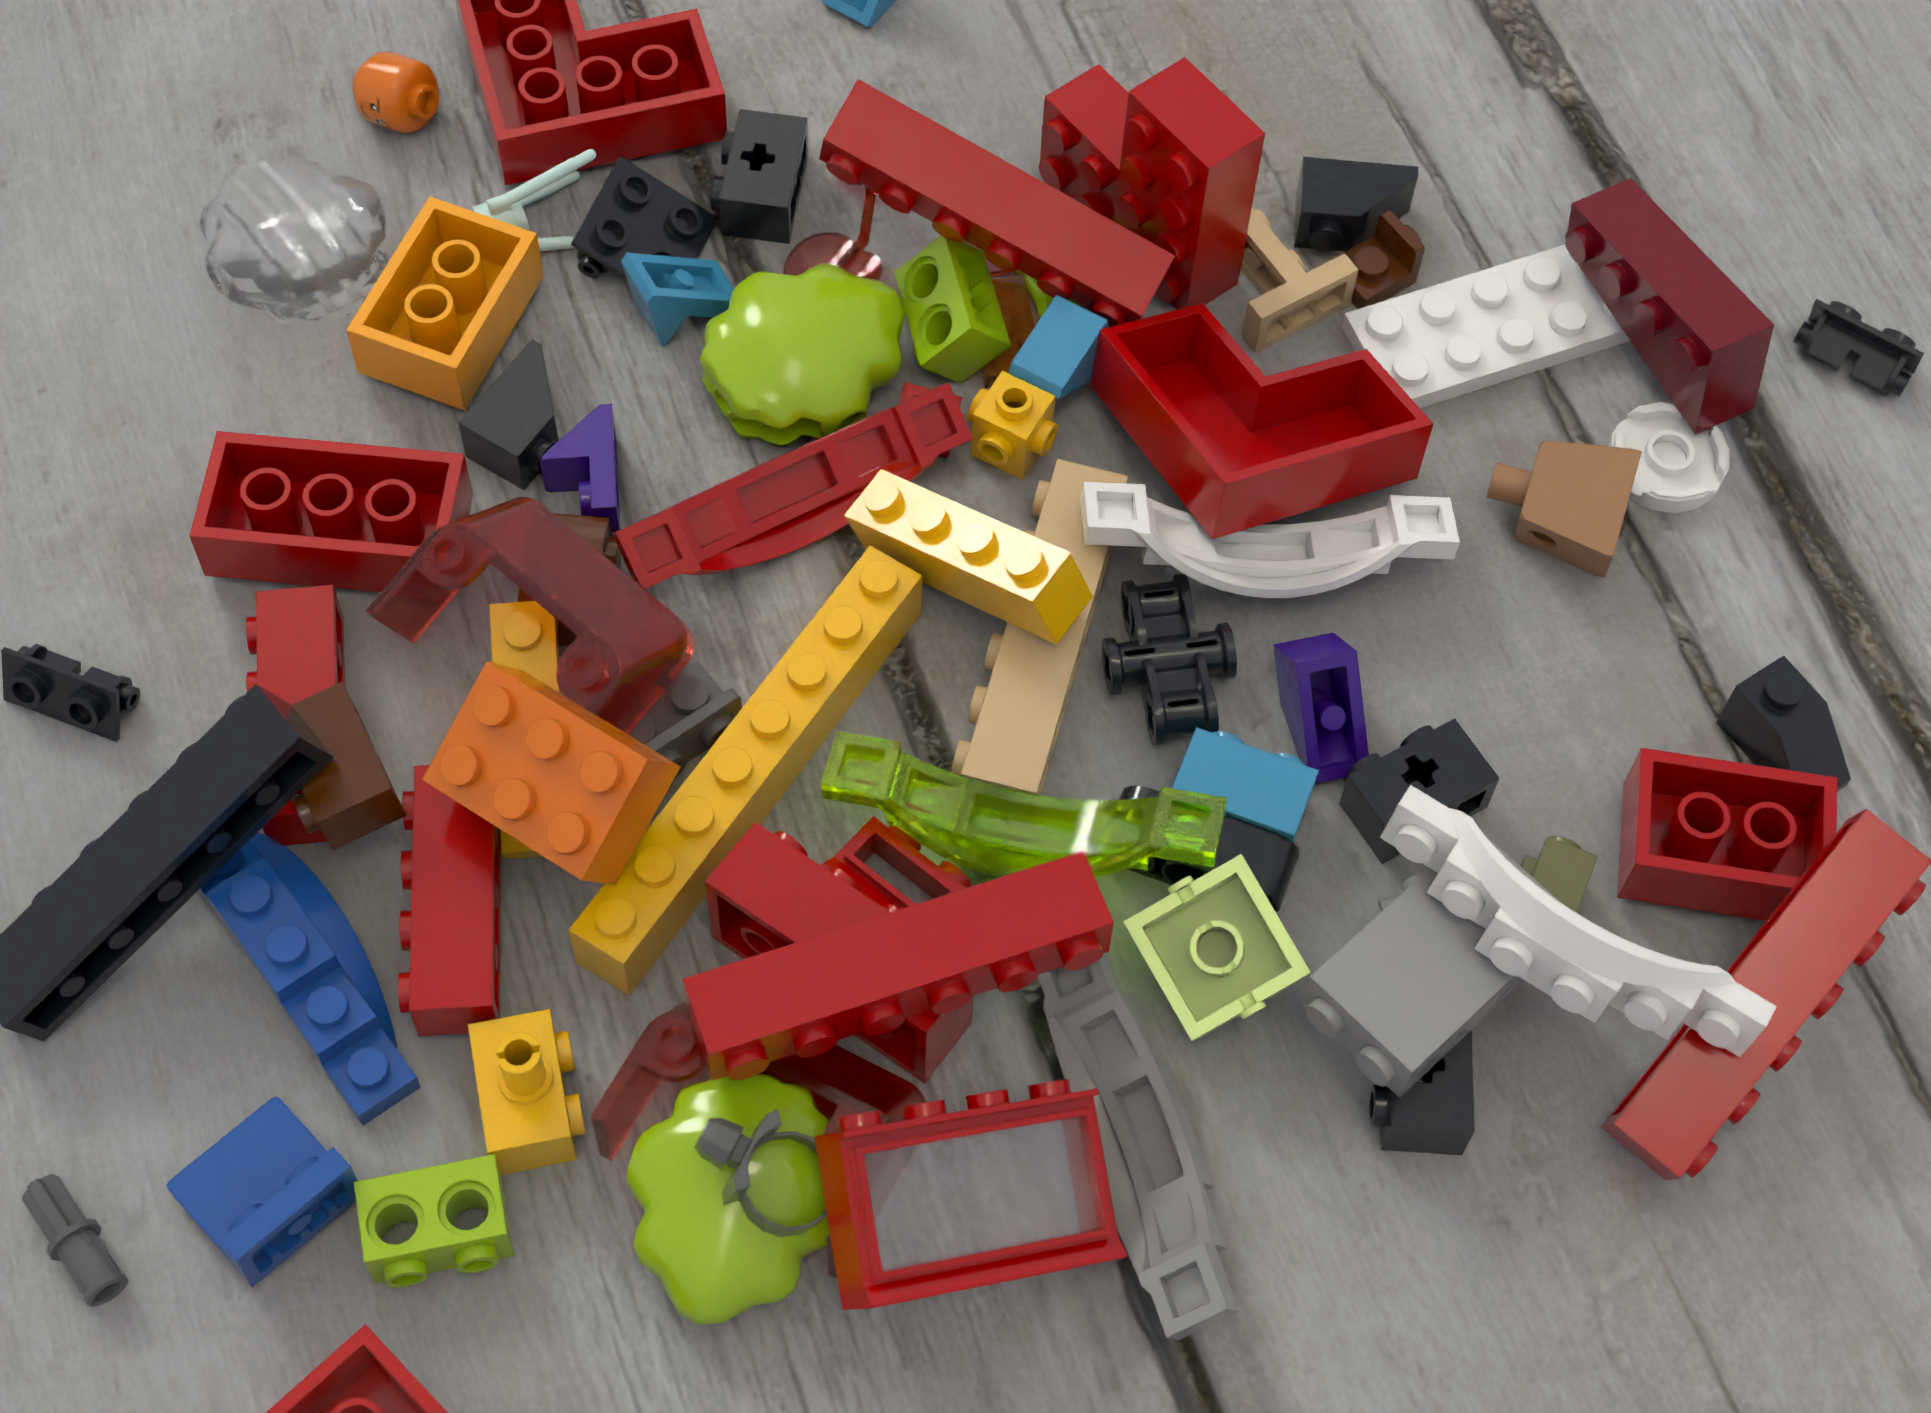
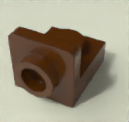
[1330,210,1425,309]

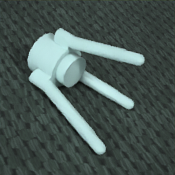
[472,149,596,251]

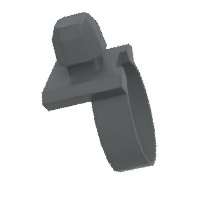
[694,1109,827,1237]

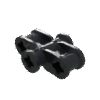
[1102,573,1237,745]

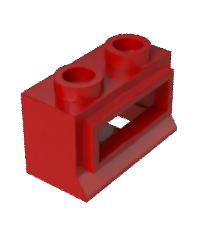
[821,816,972,909]

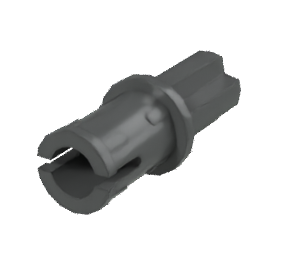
[22,1174,129,1307]

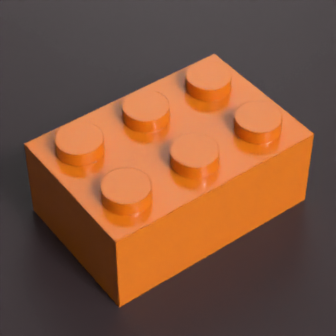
[422,661,680,885]

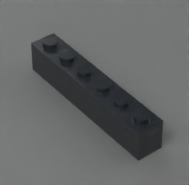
[0,684,334,1042]

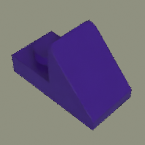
[540,404,621,537]

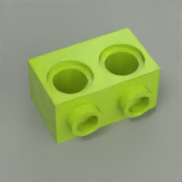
[894,235,1011,384]
[354,1154,515,1288]

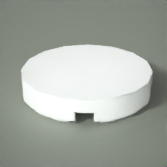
[1607,402,1729,513]

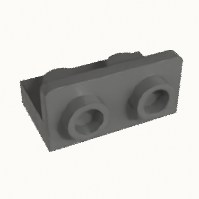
[605,661,742,779]

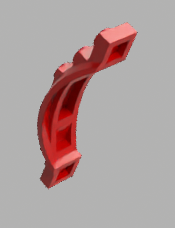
[612,382,973,591]

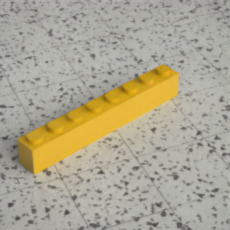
[568,546,922,996]

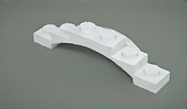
[1080,482,1460,598]
[1380,785,1777,1057]

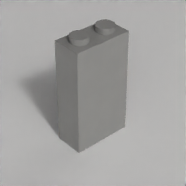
[1300,833,1561,1098]

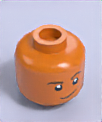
[352,52,439,133]

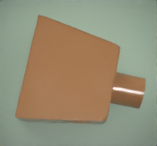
[1486,440,1642,578]

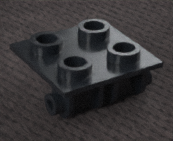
[571,156,718,279]

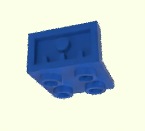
[167,1097,358,1287]

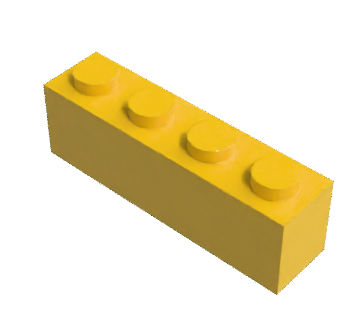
[844,469,1093,645]

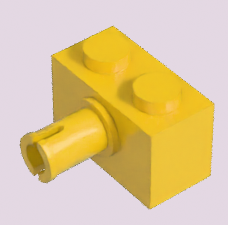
[468,1009,586,1175]

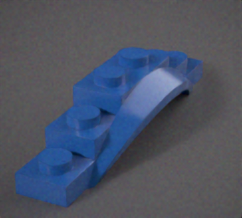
[199,832,421,1126]

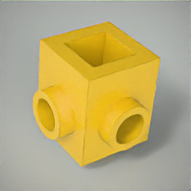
[967,371,1059,480]

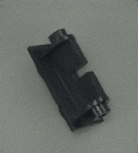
[1793,298,1924,397]
[1,644,140,742]

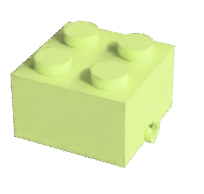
[1123,854,1311,1042]

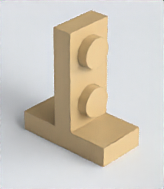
[1241,207,1359,353]

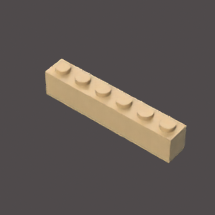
[951,459,1129,822]

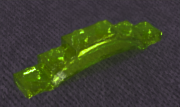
[821,731,1227,878]

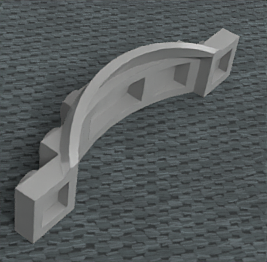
[1038,952,1239,1340]

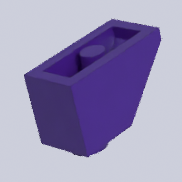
[1273,632,1369,784]

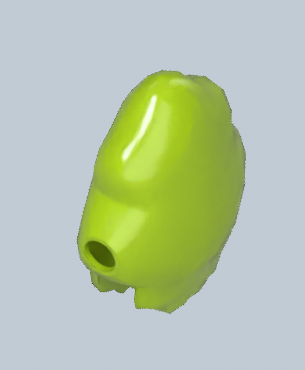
[700,263,905,447]
[626,1074,836,1325]

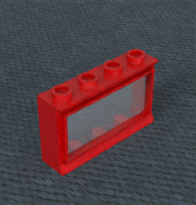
[814,1079,1127,1310]

